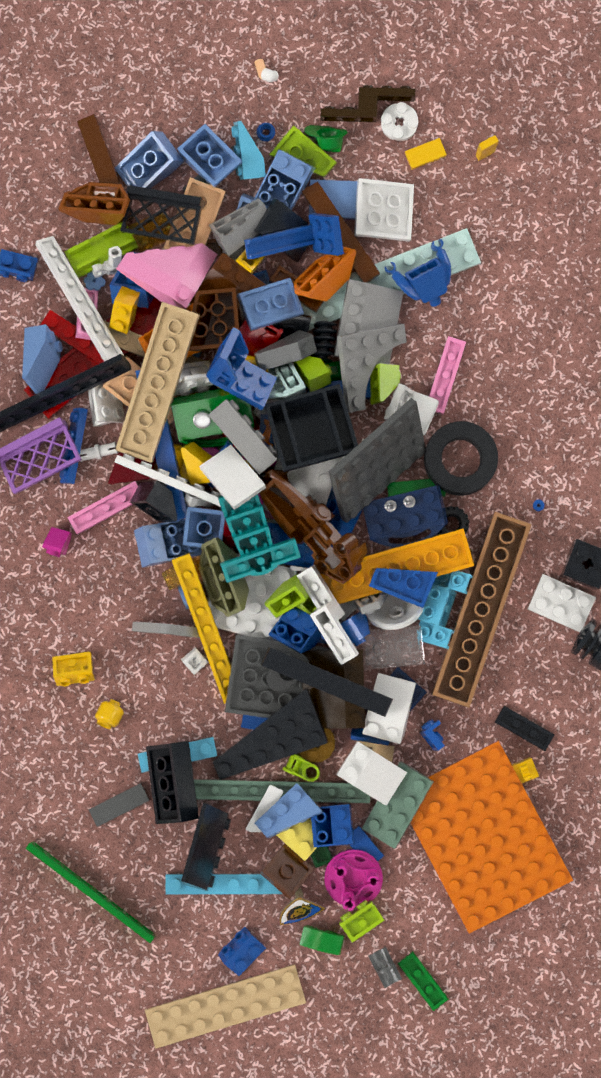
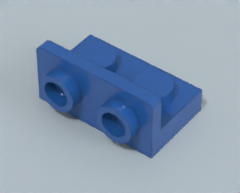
[0,249,39,283]
[420,720,445,751]

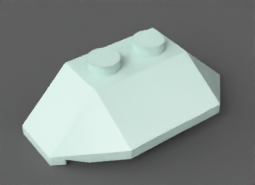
[268,362,306,400]

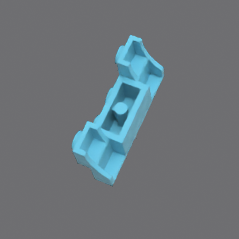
[414,571,473,649]

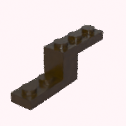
[320,85,415,122]

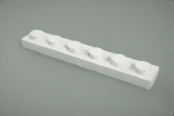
[115,453,222,507]

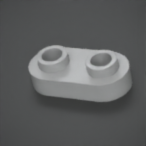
[184,490,215,508]

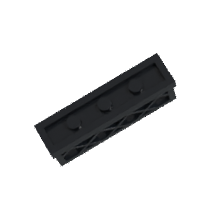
[120,185,205,245]

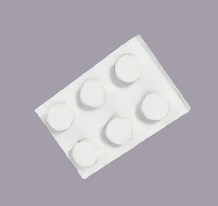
[528,574,596,632]

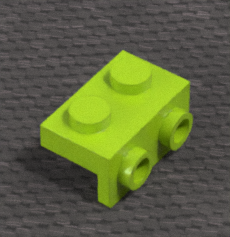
[339,900,384,943]

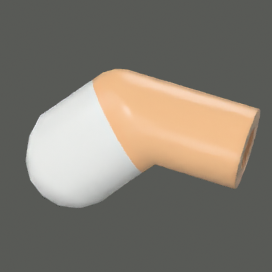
[254,59,279,82]

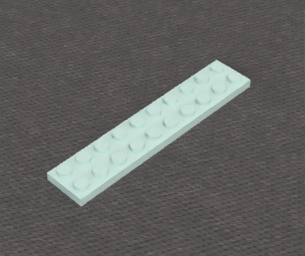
[301,228,481,331]

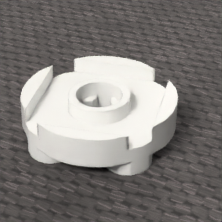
[381,102,418,141]

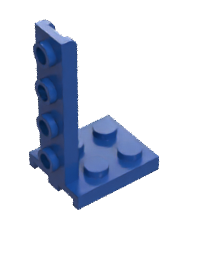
[244,213,344,259]

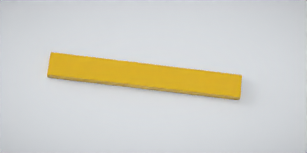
[171,553,231,704]

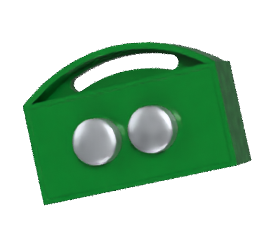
[171,388,255,447]

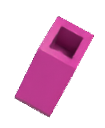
[42,527,72,558]

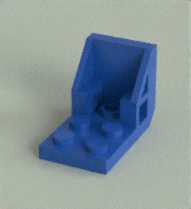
[206,327,277,411]

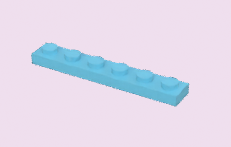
[166,874,282,894]

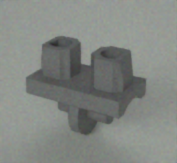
[368,947,402,988]

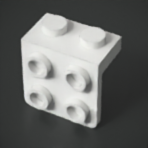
[384,383,439,435]

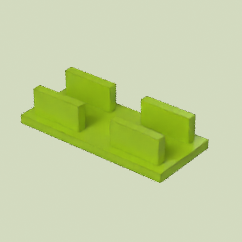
[64,222,139,278]

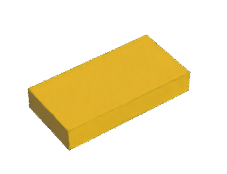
[476,135,499,161]
[405,138,447,170]

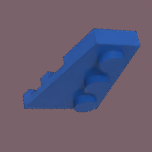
[369,568,438,608]

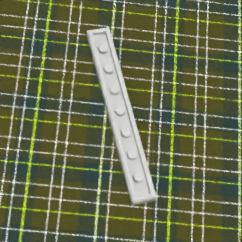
[35,236,124,361]

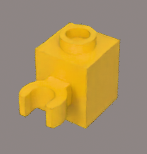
[512,757,539,783]

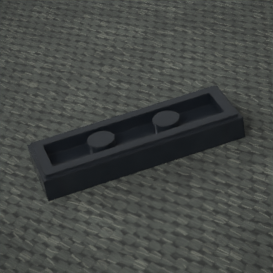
[495,706,555,751]

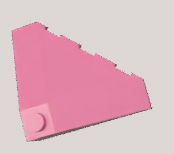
[116,243,218,309]

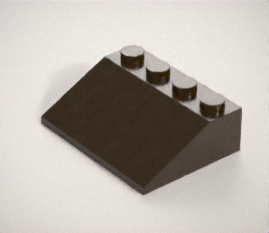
[302,649,365,729]

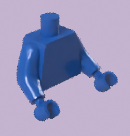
[385,239,451,307]

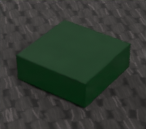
[311,847,332,868]

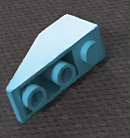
[231,121,266,180]

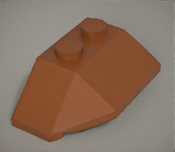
[58,182,130,225]

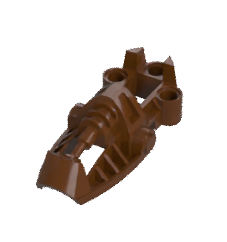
[259,470,367,584]

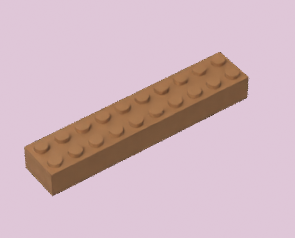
[431,512,532,708]

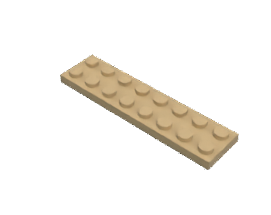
[115,302,200,463]
[145,964,306,1048]

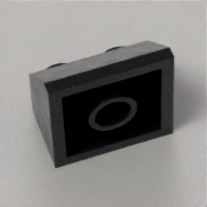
[130,480,178,522]

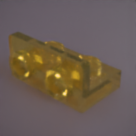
[129,213,171,252]

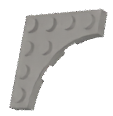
[337,323,407,413]

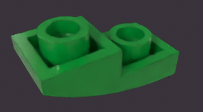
[299,925,345,955]

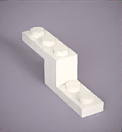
[297,565,359,665]

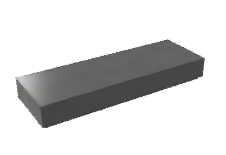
[89,783,149,827]

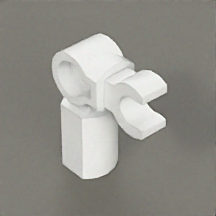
[92,246,122,278]

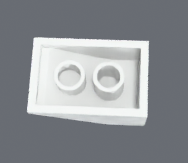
[363,673,416,744]
[337,741,407,806]

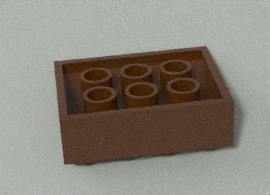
[189,253,266,328]

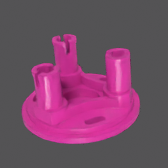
[324,849,383,911]

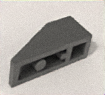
[254,330,317,370]

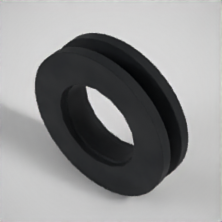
[424,421,498,496]

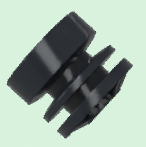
[571,619,601,670]

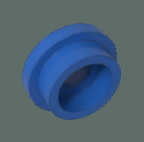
[257,123,275,142]

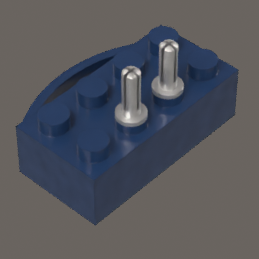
[363,486,448,548]

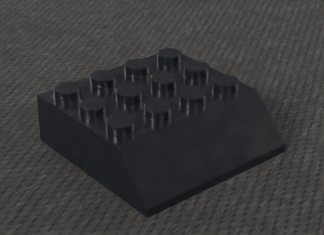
[265,384,358,473]

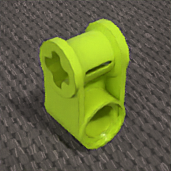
[282,754,320,782]

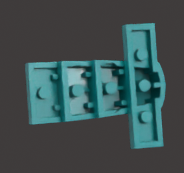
[217,494,301,583]

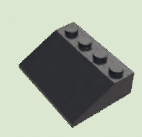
[181,803,231,891]

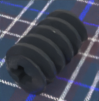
[309,321,337,363]

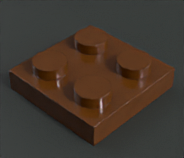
[260,844,314,899]

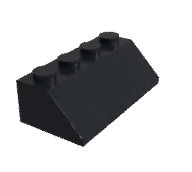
[146,741,199,824]

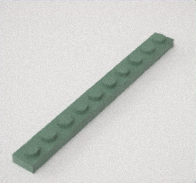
[194,779,370,803]

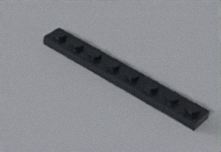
[0,354,132,432]

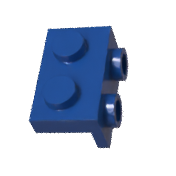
[218,927,266,976]

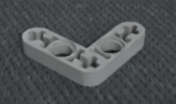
[132,622,200,638]

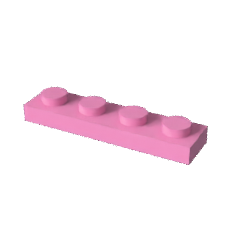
[429,336,466,415]
[67,481,138,535]

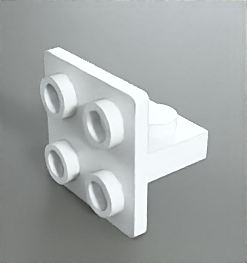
[174,361,213,396]
[88,384,125,427]

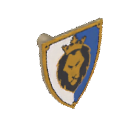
[279,888,326,925]

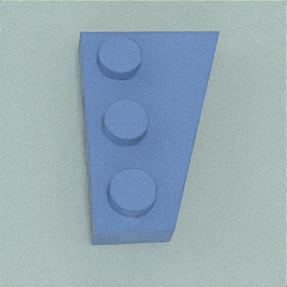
[255,783,323,838]

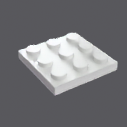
[354,178,414,242]

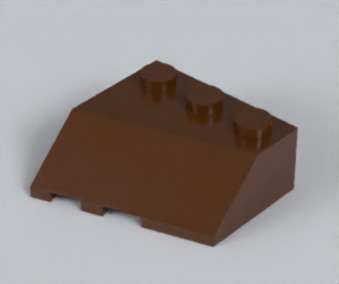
[189,288,240,351]

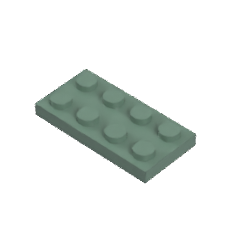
[362,761,434,849]

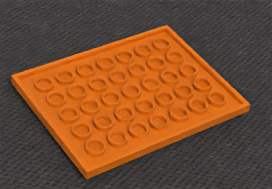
[411,740,573,934]

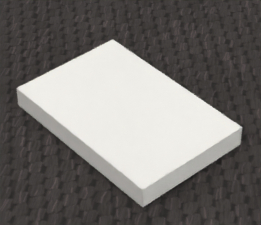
[199,445,266,510]

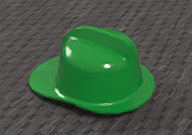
[304,125,348,152]

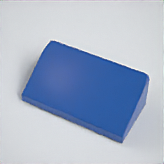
[350,728,390,746]

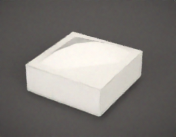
[181,647,209,675]

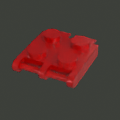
[240,318,283,357]

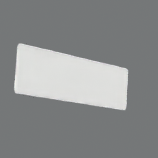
[246,785,283,832]

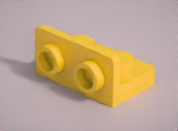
[52,652,95,686]

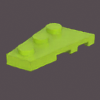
[269,126,337,178]

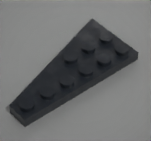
[213,687,328,780]

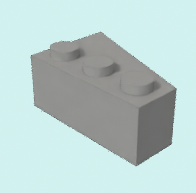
[209,198,267,256]

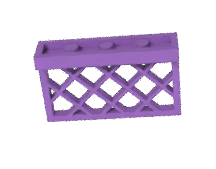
[0,417,82,494]

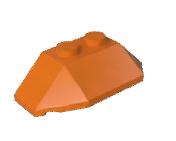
[294,247,356,302]

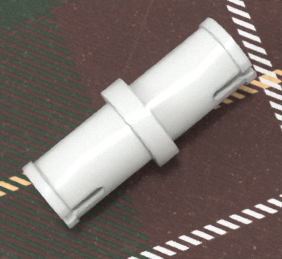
[80,442,118,462]

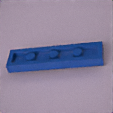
[59,408,88,484]

